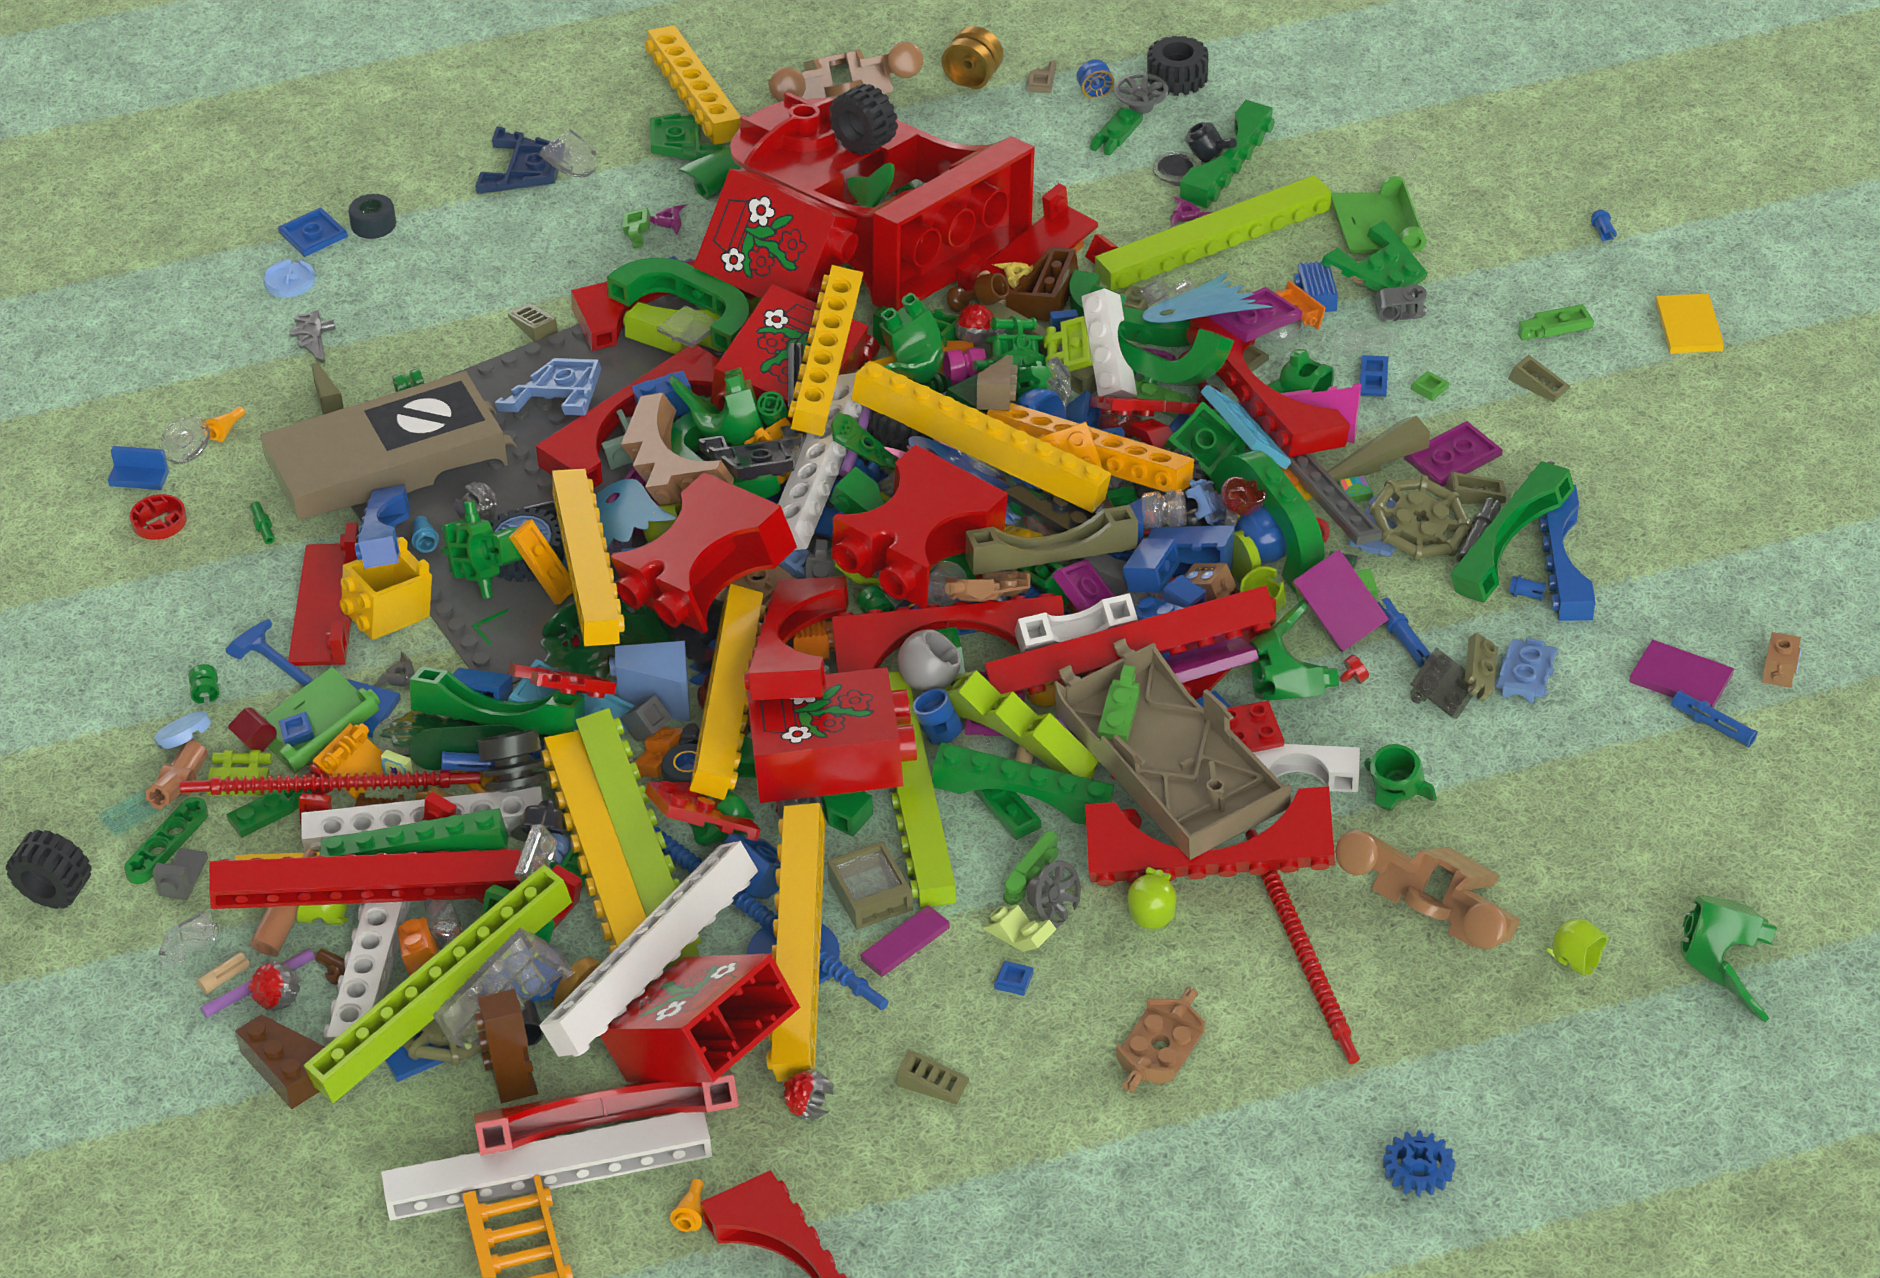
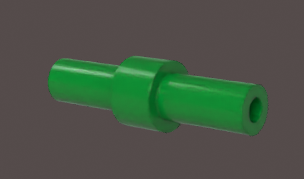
[250,502,275,544]

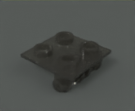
[1410,647,1473,719]

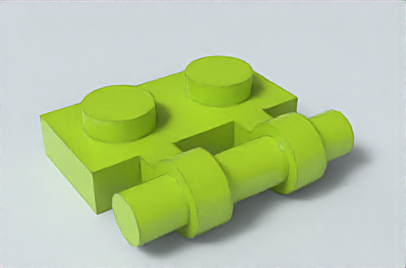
[1044,316,1093,377]
[206,750,273,795]

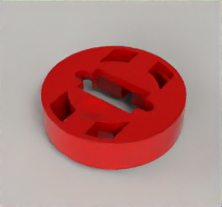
[130,494,187,540]

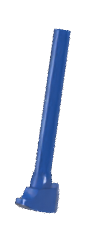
[226,619,313,687]

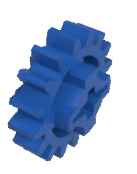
[1383,1130,1455,1197]

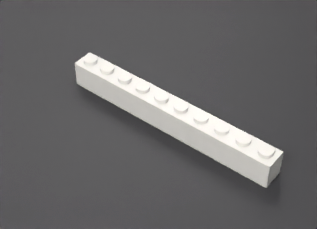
[539,841,758,1057]
[381,1112,712,1221]

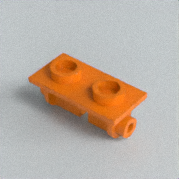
[1275,281,1326,330]

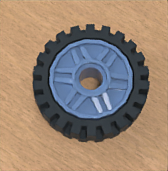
[489,508,565,582]

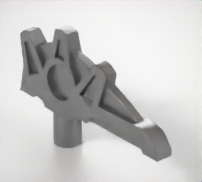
[289,310,336,363]

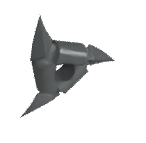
[374,652,415,687]

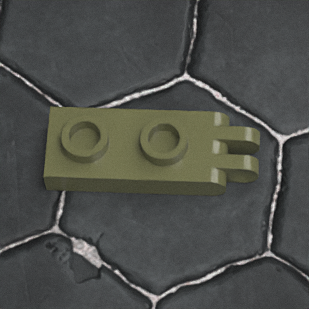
[1464,632,1498,702]

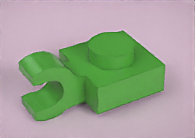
[622,207,651,249]

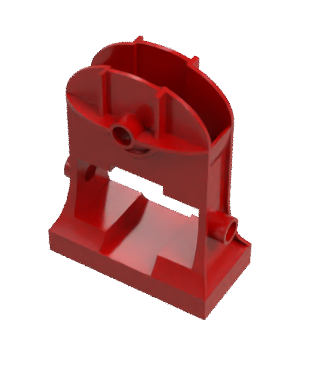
[730,92,1035,311]

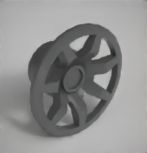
[1114,73,1168,114]
[1027,860,1081,928]

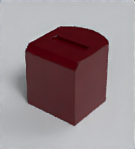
[228,707,277,753]

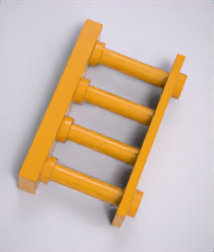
[462,1175,573,1278]

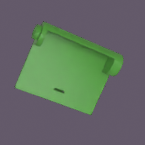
[1331,176,1426,254]
[264,667,380,774]

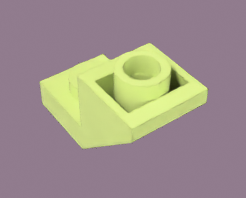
[983,905,1056,952]

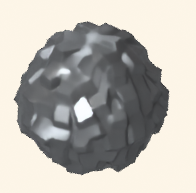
[453,481,497,521]

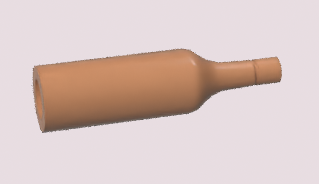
[250,849,317,957]

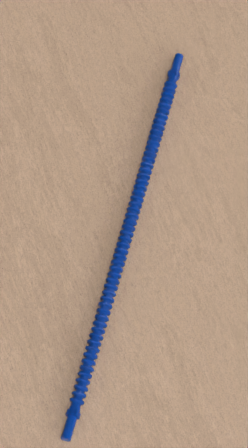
[529,741,889,1010]

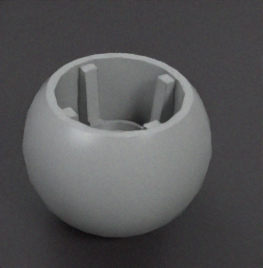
[897,630,961,692]

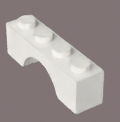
[1081,288,1137,398]
[1015,593,1138,653]
[1253,744,1360,792]

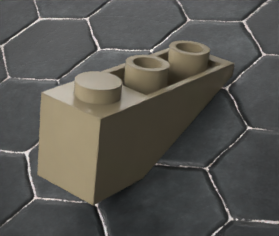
[977,355,1018,410]

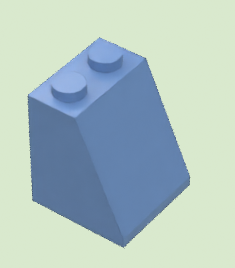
[610,641,691,722]

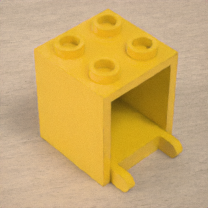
[340,537,432,640]

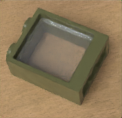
[827,841,913,930]

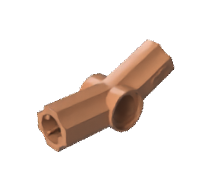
[146,740,208,809]

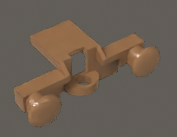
[768,42,923,102]
[1335,830,1521,949]

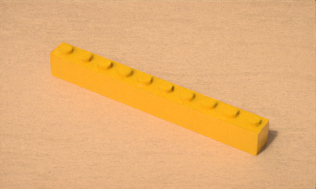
[851,361,1111,513]
[552,469,624,646]
[689,584,766,800]
[540,731,646,955]
[766,803,826,1082]

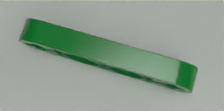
[124,797,208,884]

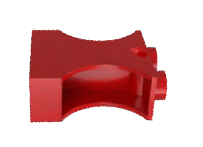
[832,444,1008,609]
[610,472,797,633]

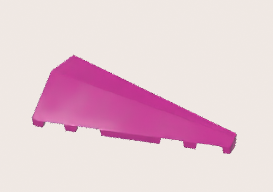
[1237,383,1361,443]

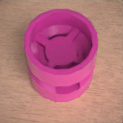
[943,347,987,385]

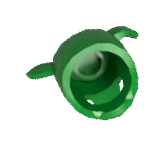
[1267,349,1334,393]
[1364,744,1437,811]

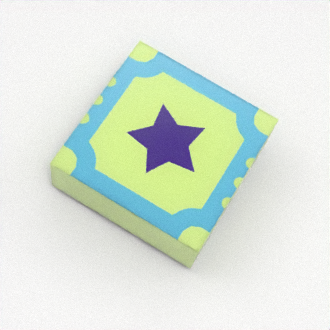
[381,750,413,775]

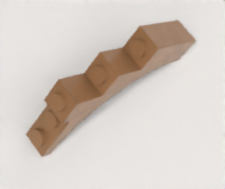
[621,393,734,506]

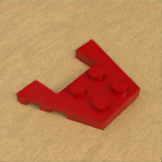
[1090,396,1201,417]
[508,662,616,698]
[645,781,761,841]

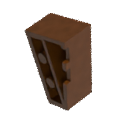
[1006,247,1079,321]
[474,988,538,1104]
[235,1014,325,1109]

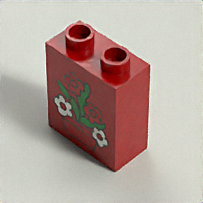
[693,169,859,303]
[710,284,868,436]
[747,667,917,803]
[600,954,801,1082]

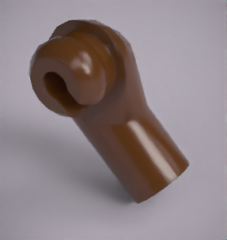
[315,948,346,985]

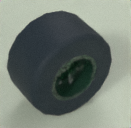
[348,194,396,239]

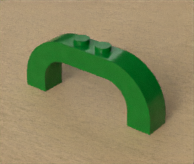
[607,258,749,353]
[1070,270,1191,347]
[1090,284,1234,386]
[671,411,781,499]
[1211,450,1325,594]

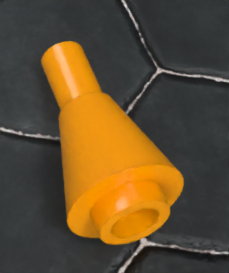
[204,406,245,442]
[670,1179,704,1232]

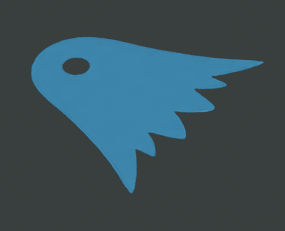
[1142,272,1273,323]
[562,479,676,568]

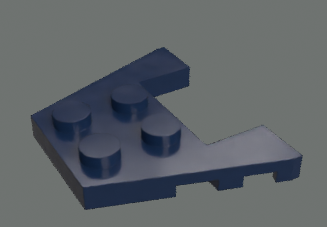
[475,126,565,194]

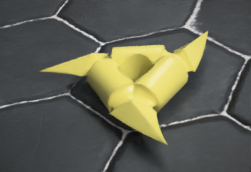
[993,262,1033,289]

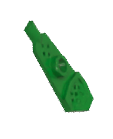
[831,413,896,471]

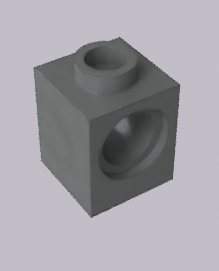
[620,695,672,741]

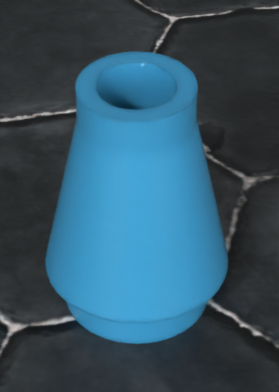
[412,516,439,553]

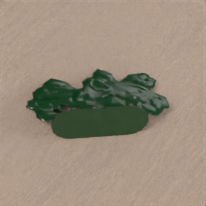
[541,581,674,678]
[380,710,549,770]

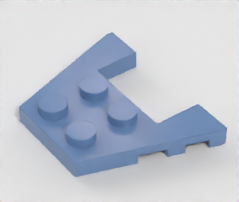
[495,358,602,415]

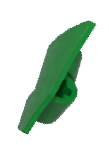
[678,147,742,199]

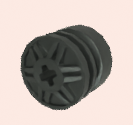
[477,729,547,792]

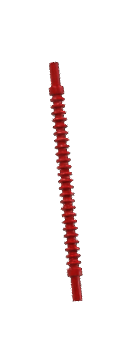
[180,770,481,795]
[1245,829,1360,1064]

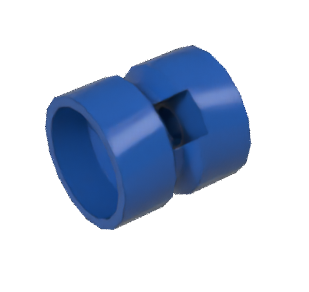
[913,689,963,745]

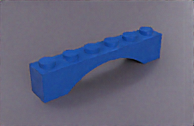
[355,484,411,569]
[1539,485,1595,621]

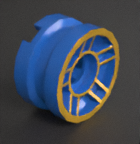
[1076,59,1114,98]

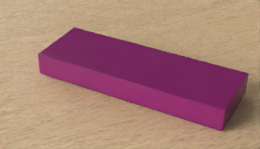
[860,905,950,978]

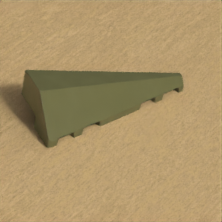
[1327,415,1430,483]

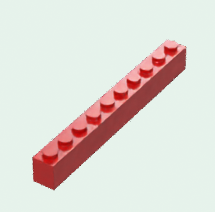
[984,585,1276,695]
[209,848,522,909]

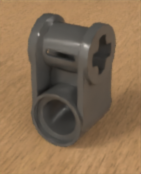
[1375,285,1427,322]

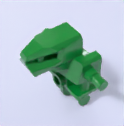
[973,316,1060,395]
[440,500,523,599]

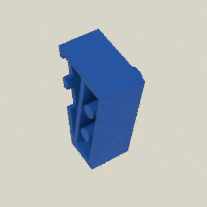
[1147,525,1235,578]

